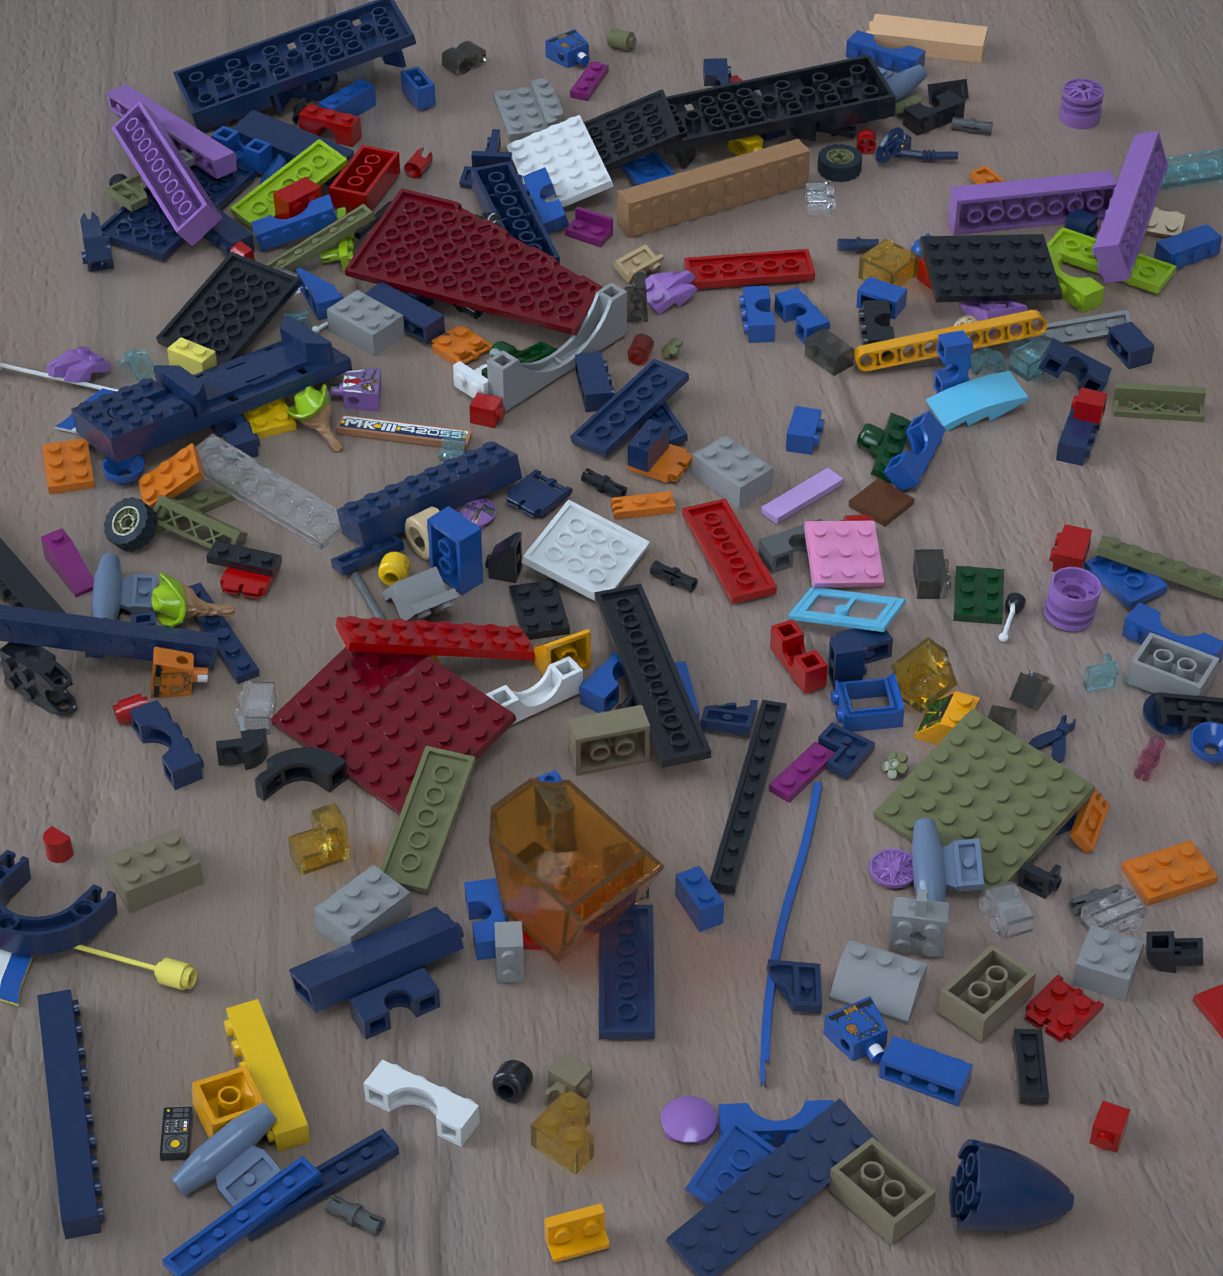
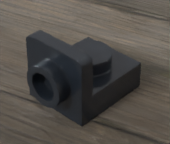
[1018,861,1062,899]

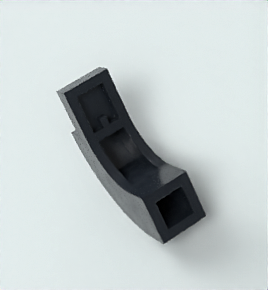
[255,747,348,801]

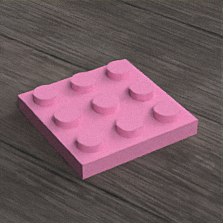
[804,521,884,588]

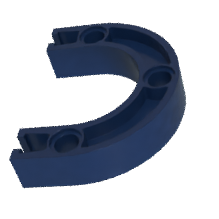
[0,850,117,955]

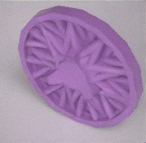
[869,848,914,889]

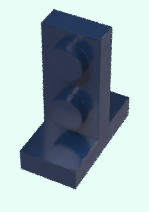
[471,129,513,168]

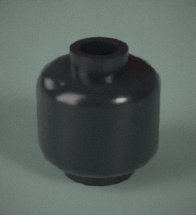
[492,1060,533,1102]

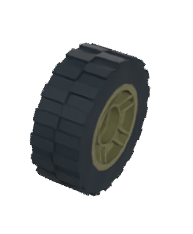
[817,144,862,182]
[104,497,158,552]

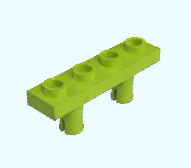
[319,207,355,274]

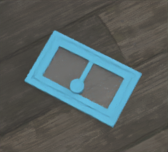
[788,587,906,632]

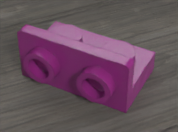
[565,207,613,248]

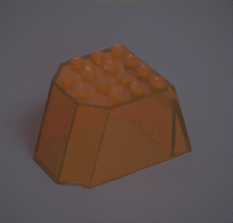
[489,777,664,963]

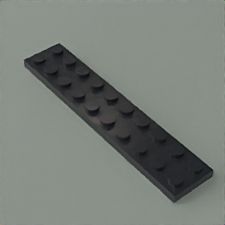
[594,583,711,768]

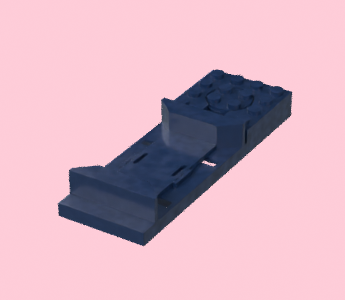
[173,0,416,132]
[71,315,352,463]

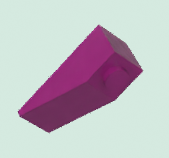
[41,528,94,598]

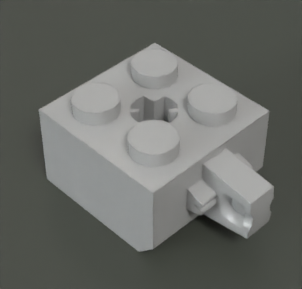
[889,889,949,958]

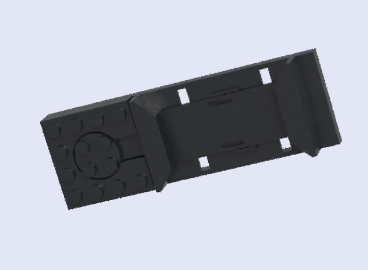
[663,55,896,169]

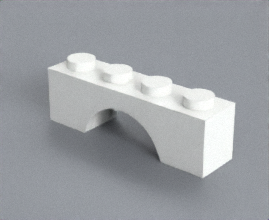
[486,656,583,724]
[363,1060,480,1147]

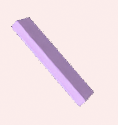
[761,468,844,524]

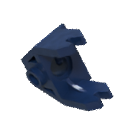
[80,212,114,272]

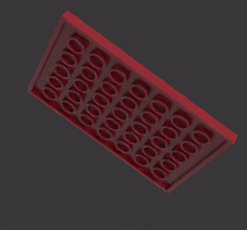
[270,647,517,816]

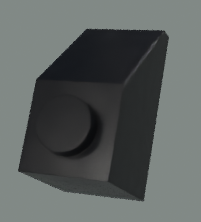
[485,532,523,583]

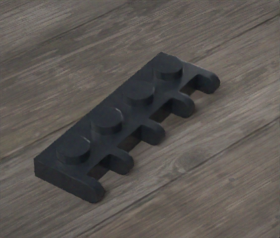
[1154,692,1223,728]

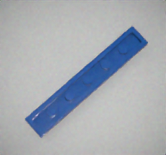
[162,1156,322,1276]

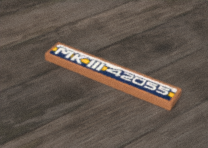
[336,414,472,450]

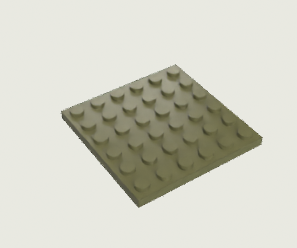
[873,708,1095,900]

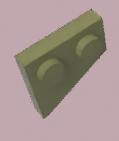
[106,173,148,212]

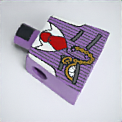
[331,368,382,412]

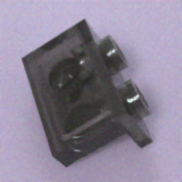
[625,272,648,323]

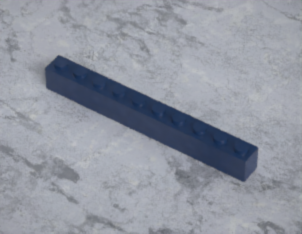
[0,604,217,669]
[37,989,105,1239]

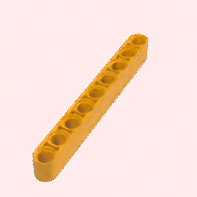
[853,310,1048,371]

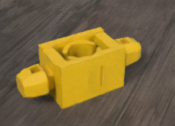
[727,135,763,156]

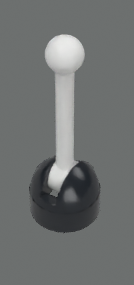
[999,593,1026,642]

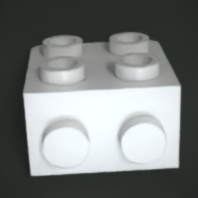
[453,361,488,398]

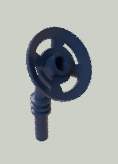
[876,127,958,164]

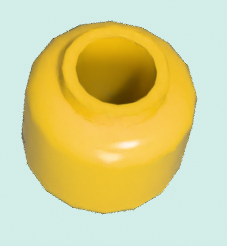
[378,552,411,586]

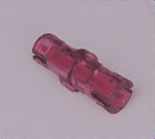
[1134,736,1165,781]

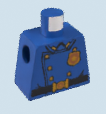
[545,29,590,68]
[824,996,888,1064]

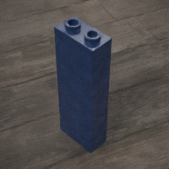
[231,110,354,186]
[289,907,464,1013]

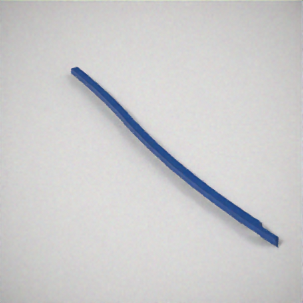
[760,782,822,1088]

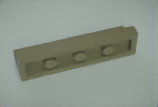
[1113,382,1206,422]
[153,495,248,549]

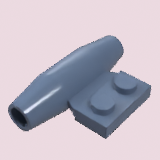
[879,65,927,103]
[91,553,157,620]
[911,818,985,902]
[171,1102,281,1207]

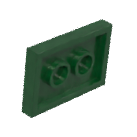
[953,566,1004,625]

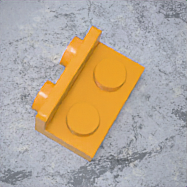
[544,1203,610,1262]

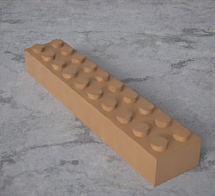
[617,139,810,238]

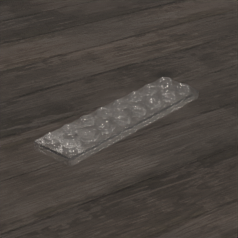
[196,434,342,550]

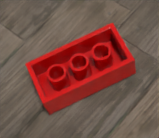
[329,145,401,212]

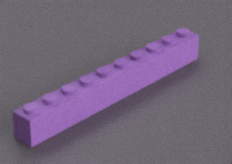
[107,84,237,179]

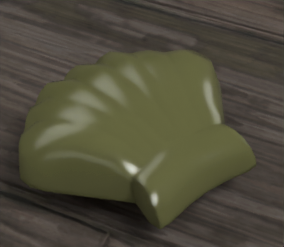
[895,95,925,114]

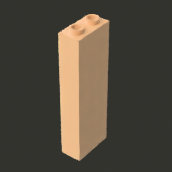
[866,14,988,63]

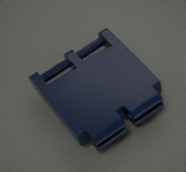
[506,469,573,518]

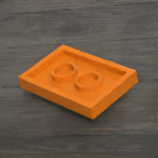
[42,438,95,494]
[138,443,205,509]
[1121,840,1218,906]

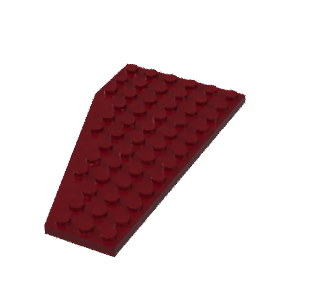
[344,188,602,336]

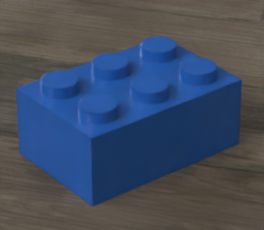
[427,506,483,595]

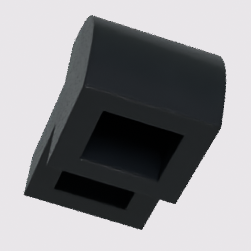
[216,728,269,770]
[1146,931,1204,973]

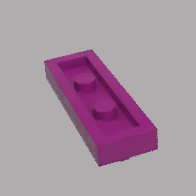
[570,62,609,101]
[769,742,835,803]

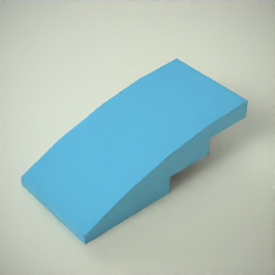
[926,371,1029,432]

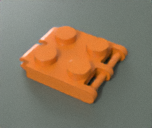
[431,326,493,365]
[627,444,693,483]

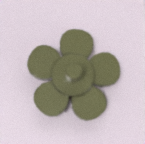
[661,338,683,359]
[881,751,909,780]

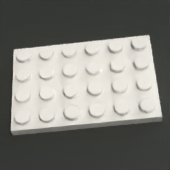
[506,115,614,216]

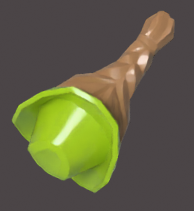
[287,384,343,452]
[151,572,235,627]

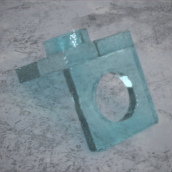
[117,348,154,381]
[437,430,466,461]

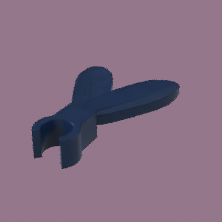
[1028,715,1076,763]

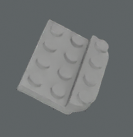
[493,78,563,141]

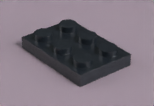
[509,579,570,640]

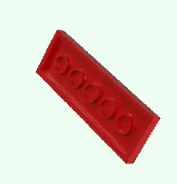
[684,249,815,290]
[682,498,777,604]

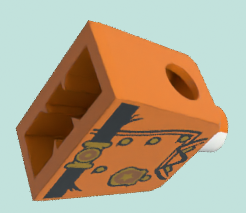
[151,647,208,698]

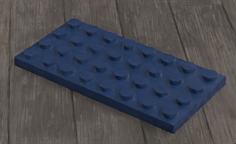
[101,164,256,261]

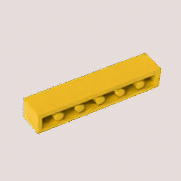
[223,999,310,1153]

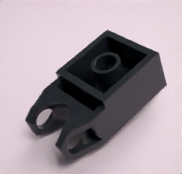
[0,642,78,716]

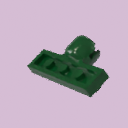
[481,341,557,379]
[856,412,911,483]

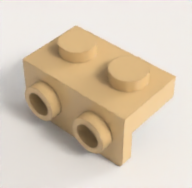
[1145,207,1186,238]
[613,244,665,284]

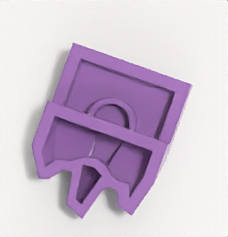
[635,270,697,315]
[45,346,111,383]

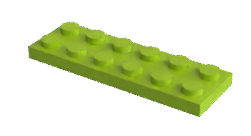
[230,139,348,229]
[1047,227,1177,294]

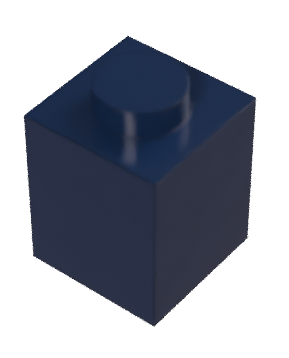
[1064,208,1098,237]

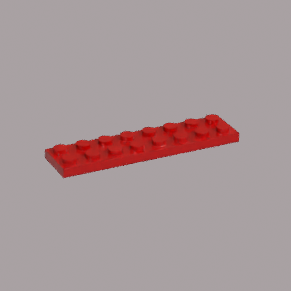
[335,616,535,661]

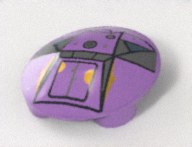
[454,497,496,530]

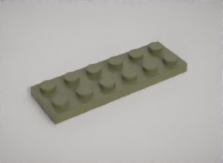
[380,746,476,894]

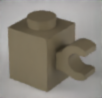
[545,1052,594,1110]

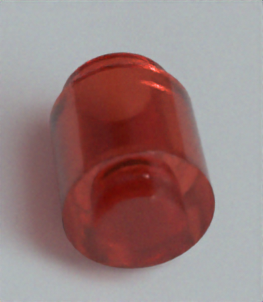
[628,334,654,366]

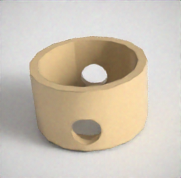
[405,507,440,560]

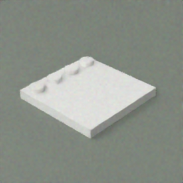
[521,500,650,601]

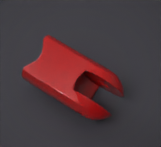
[404,148,433,178]

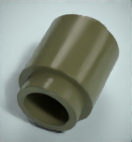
[607,29,637,51]

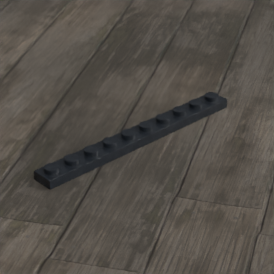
[710,699,787,894]

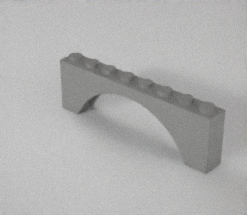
[487,283,627,412]

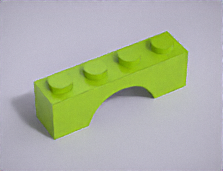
[1048,246,1104,313]

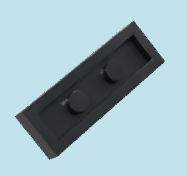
[206,541,282,577]
[1013,1029,1049,1104]

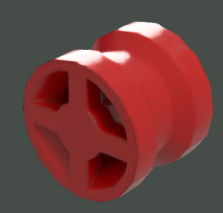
[856,129,877,155]

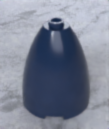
[949,1139,1074,1232]

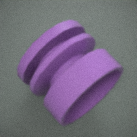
[1059,78,1104,129]
[1044,567,1102,631]

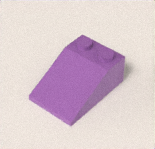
[960,301,1027,335]

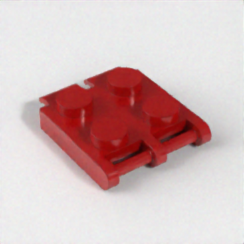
[220,563,282,599]
[1024,975,1104,1042]

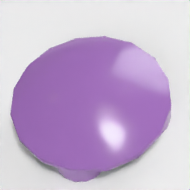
[661,1096,718,1145]

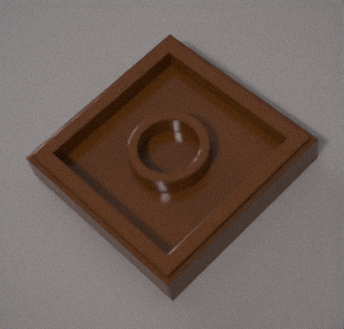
[849,478,914,527]

